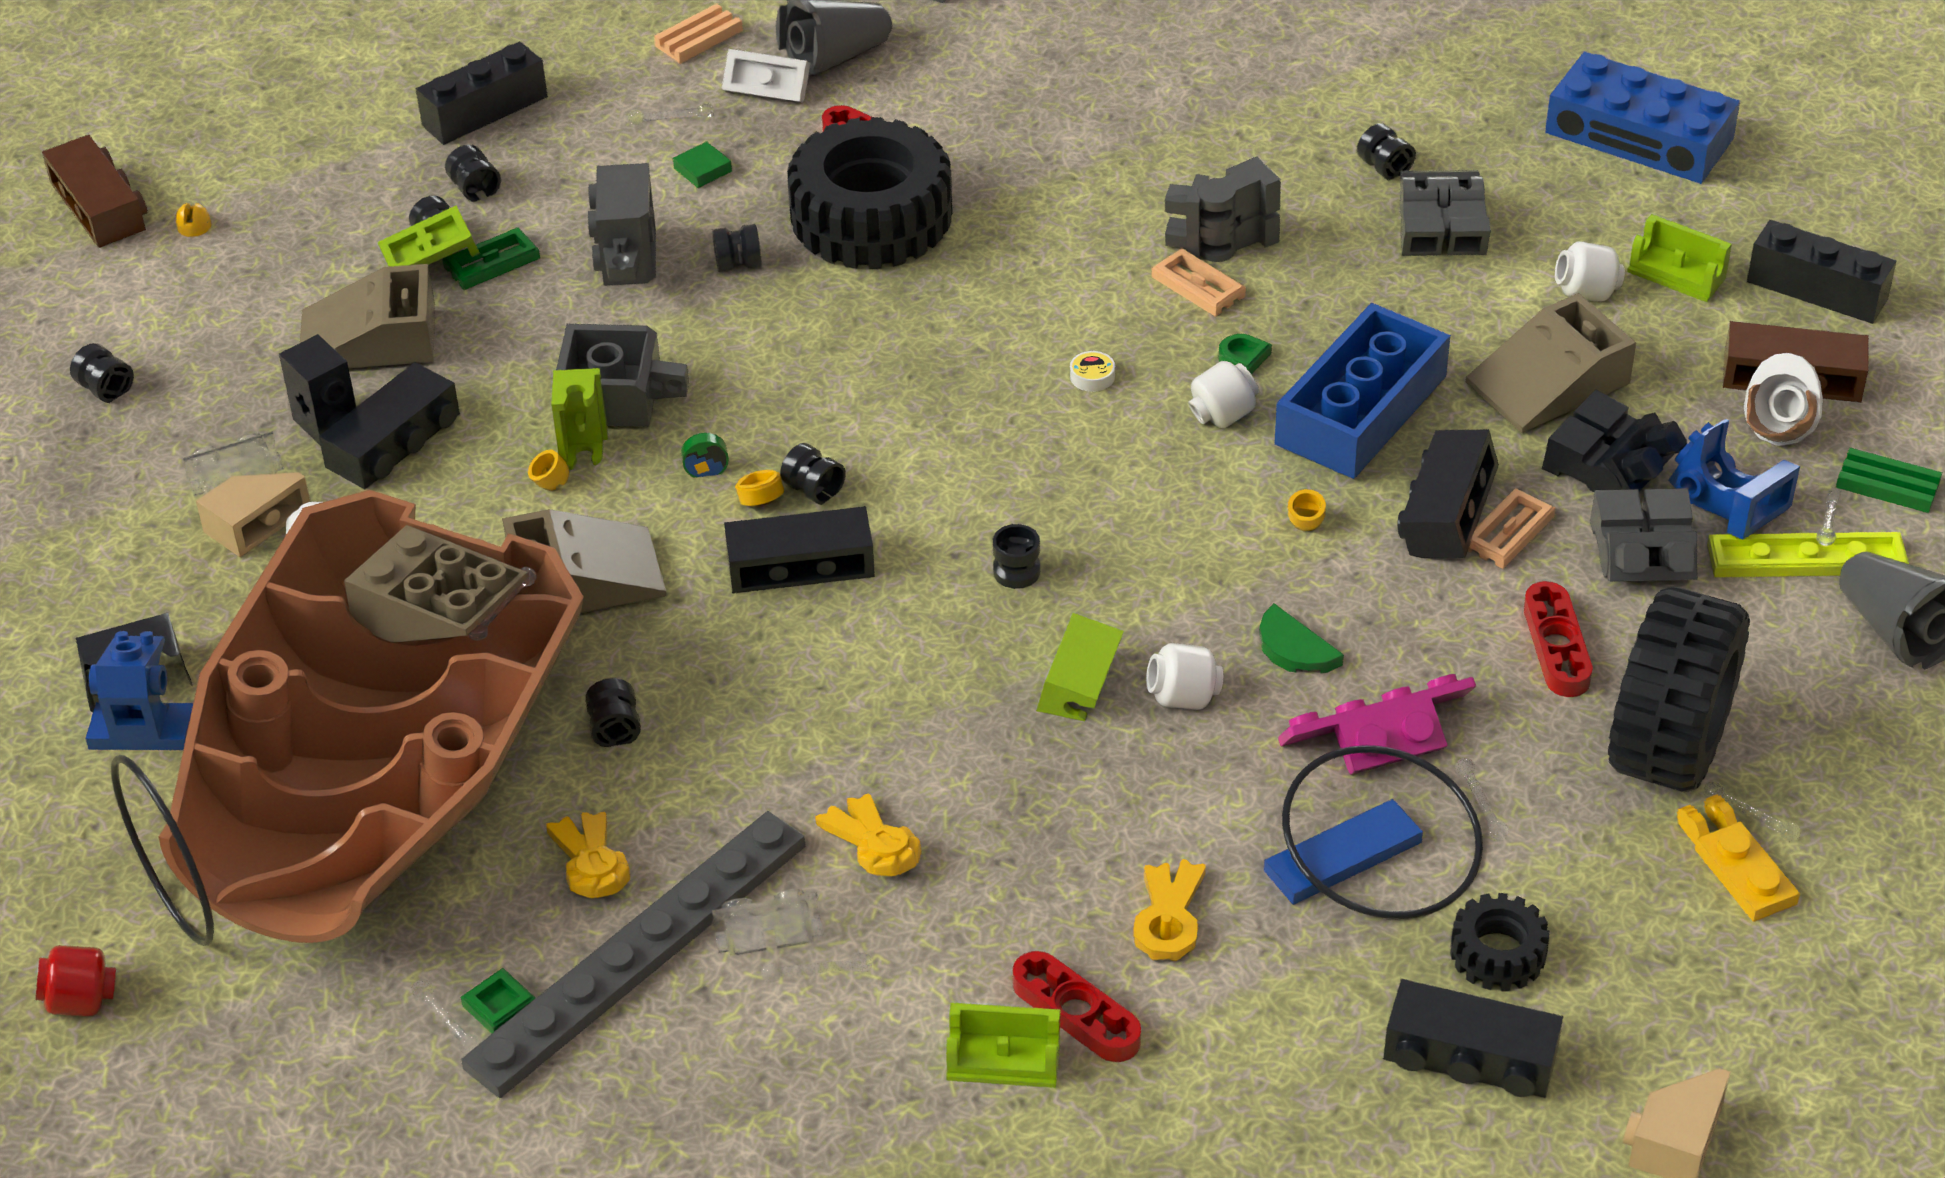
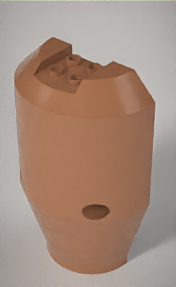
[159,490,584,943]

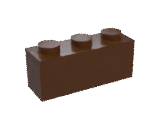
[42,134,148,248]
[1723,321,1869,403]

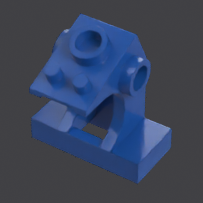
[1668,419,1800,540]
[85,631,193,750]

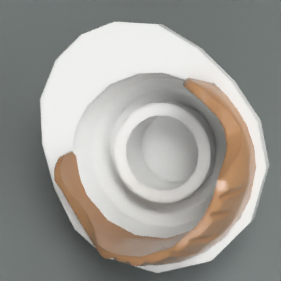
[1744,353,1823,446]

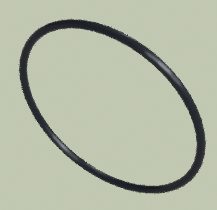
[1282,745,1483,919]
[111,755,214,946]

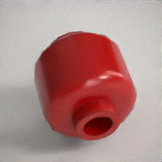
[35,945,116,1017]

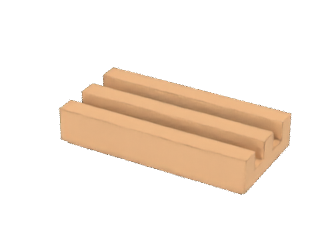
[654,4,743,64]
[1152,248,1246,317]
[1468,488,1556,569]

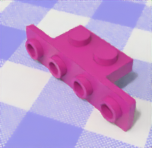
[1278,674,1476,775]

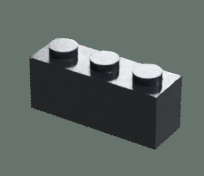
[415,41,548,145]
[1747,219,1897,324]
[319,362,460,489]
[1397,429,1499,558]
[724,506,875,594]
[1383,979,1564,1098]

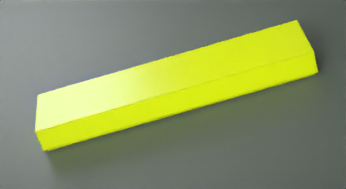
[1707,532,1909,577]

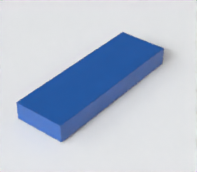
[1264,799,1423,905]

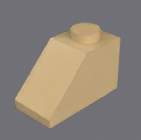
[196,472,310,557]
[1623,1068,1731,1178]

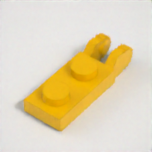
[1676,794,1800,922]

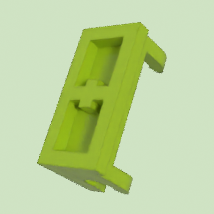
[377,205,480,267]
[1627,214,1732,302]
[551,368,608,470]
[1036,613,1124,721]
[946,1003,1060,1088]

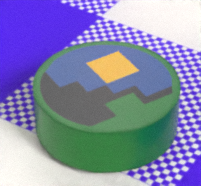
[681,433,729,478]

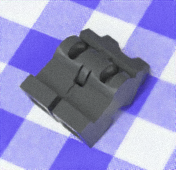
[1165,156,1281,262]
[1400,170,1491,256]
[1590,488,1698,582]

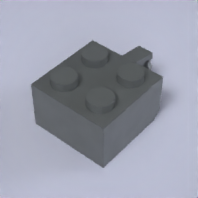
[588,163,656,286]
[556,323,689,427]

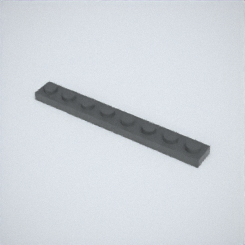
[461,811,805,1099]

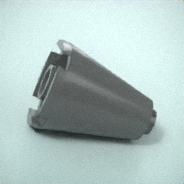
[775,0,892,78]
[1839,552,1945,670]

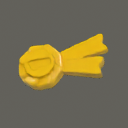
[815,794,922,876]
[546,812,630,898]
[1133,859,1206,961]

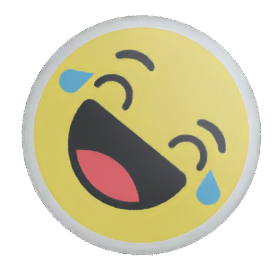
[1070,351,1115,392]

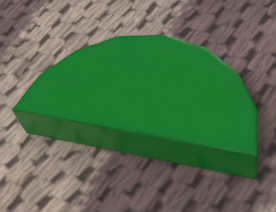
[1259,603,1344,673]

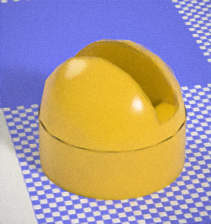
[176,203,211,237]
[528,449,569,491]
[1288,489,1326,531]

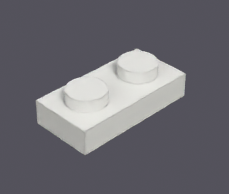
[722,49,811,103]

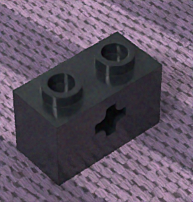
[279,334,356,446]

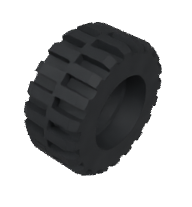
[787,117,953,269]
[1608,586,1750,793]

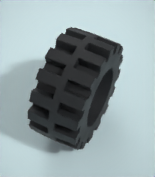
[1450,893,1549,991]

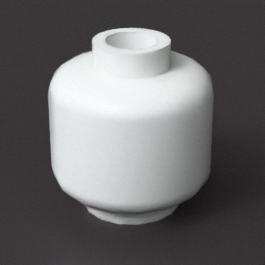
[1555,241,1625,302]
[1188,361,1259,428]
[1146,643,1223,710]

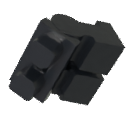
[1542,389,1687,493]

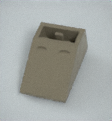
[300,264,435,368]
[1466,293,1636,433]
[502,509,667,613]
[344,525,528,643]

